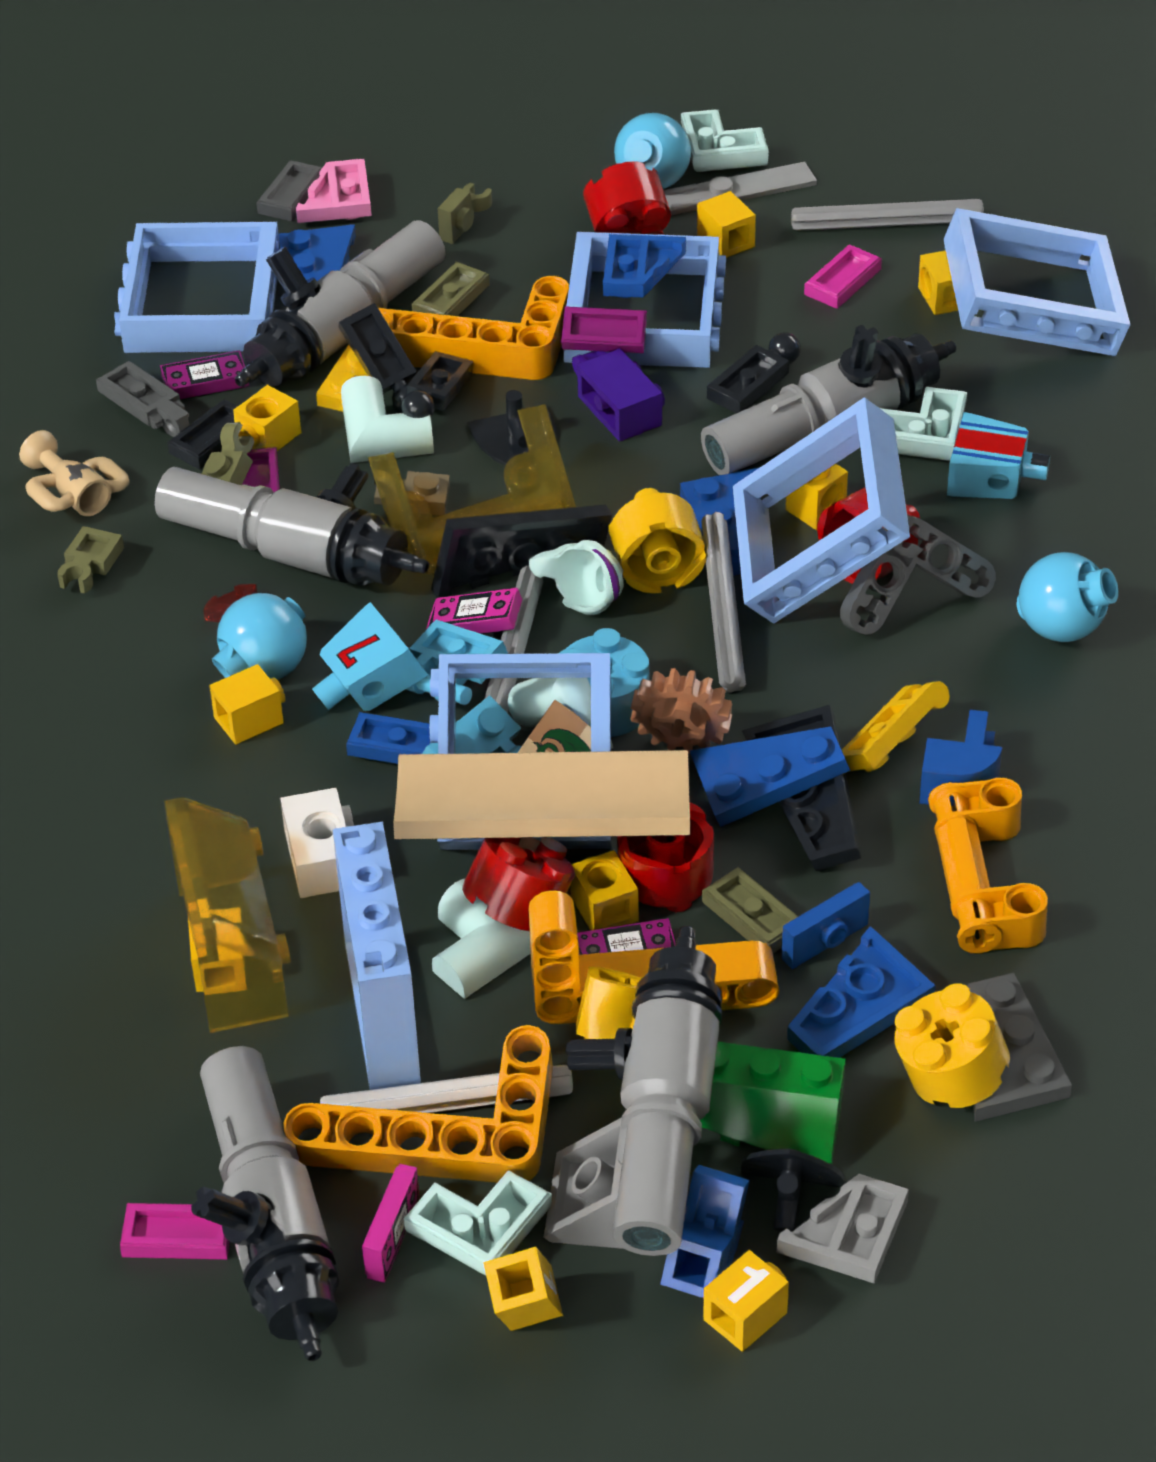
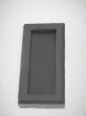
[256,160,322,221]

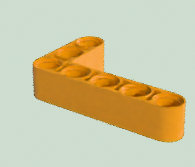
[378,276,569,380]
[528,890,779,1024]
[283,1025,553,1183]

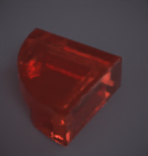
[203,584,257,622]

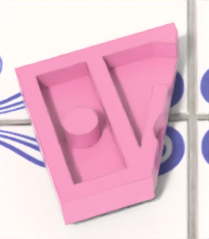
[296,159,372,223]

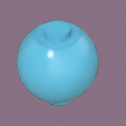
[614,113,691,189]
[1017,552,1118,642]
[212,593,307,680]

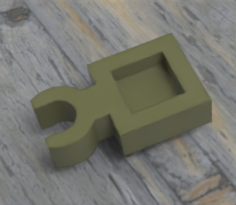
[58,526,124,594]

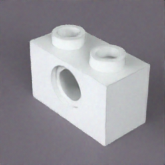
[280,788,354,898]

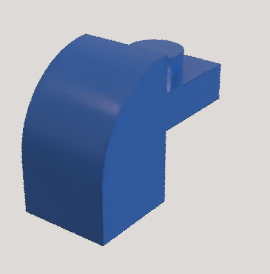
[919,710,1002,806]
[660,1165,750,1298]

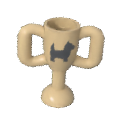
[19,430,130,517]

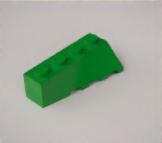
[700,1042,845,1164]

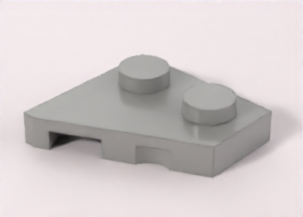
[777,1174,909,1284]

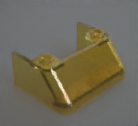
[368,404,576,575]
[164,797,291,1033]

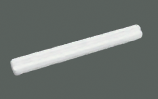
[320,1064,573,1113]

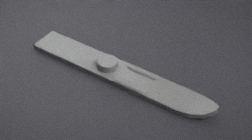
[664,161,817,215]

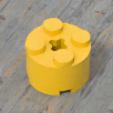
[609,488,706,594]
[894,984,1010,1108]

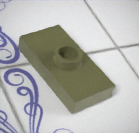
[412,262,490,316]
[702,867,798,953]

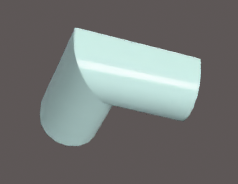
[681,109,769,172]
[341,376,434,463]
[880,387,967,461]
[508,678,613,749]
[432,879,531,999]
[403,1170,552,1276]

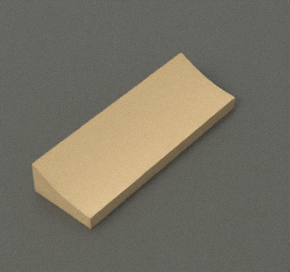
[393,750,690,839]

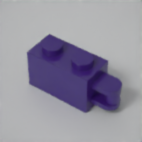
[572,348,665,442]

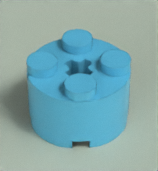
[560,628,650,737]

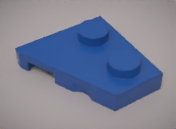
[603,234,686,298]

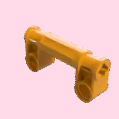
[928,778,1048,953]

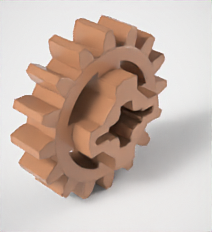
[630,668,732,753]

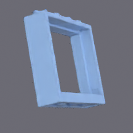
[944,208,1130,356]
[114,222,280,353]
[563,232,726,368]
[733,397,910,624]
[430,653,611,850]
[332,822,421,1090]

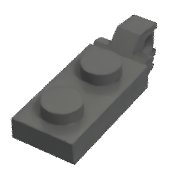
[96,361,190,437]

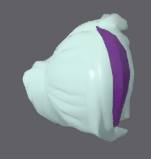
[529,540,624,615]

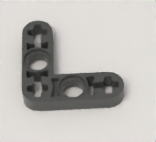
[840,515,996,635]

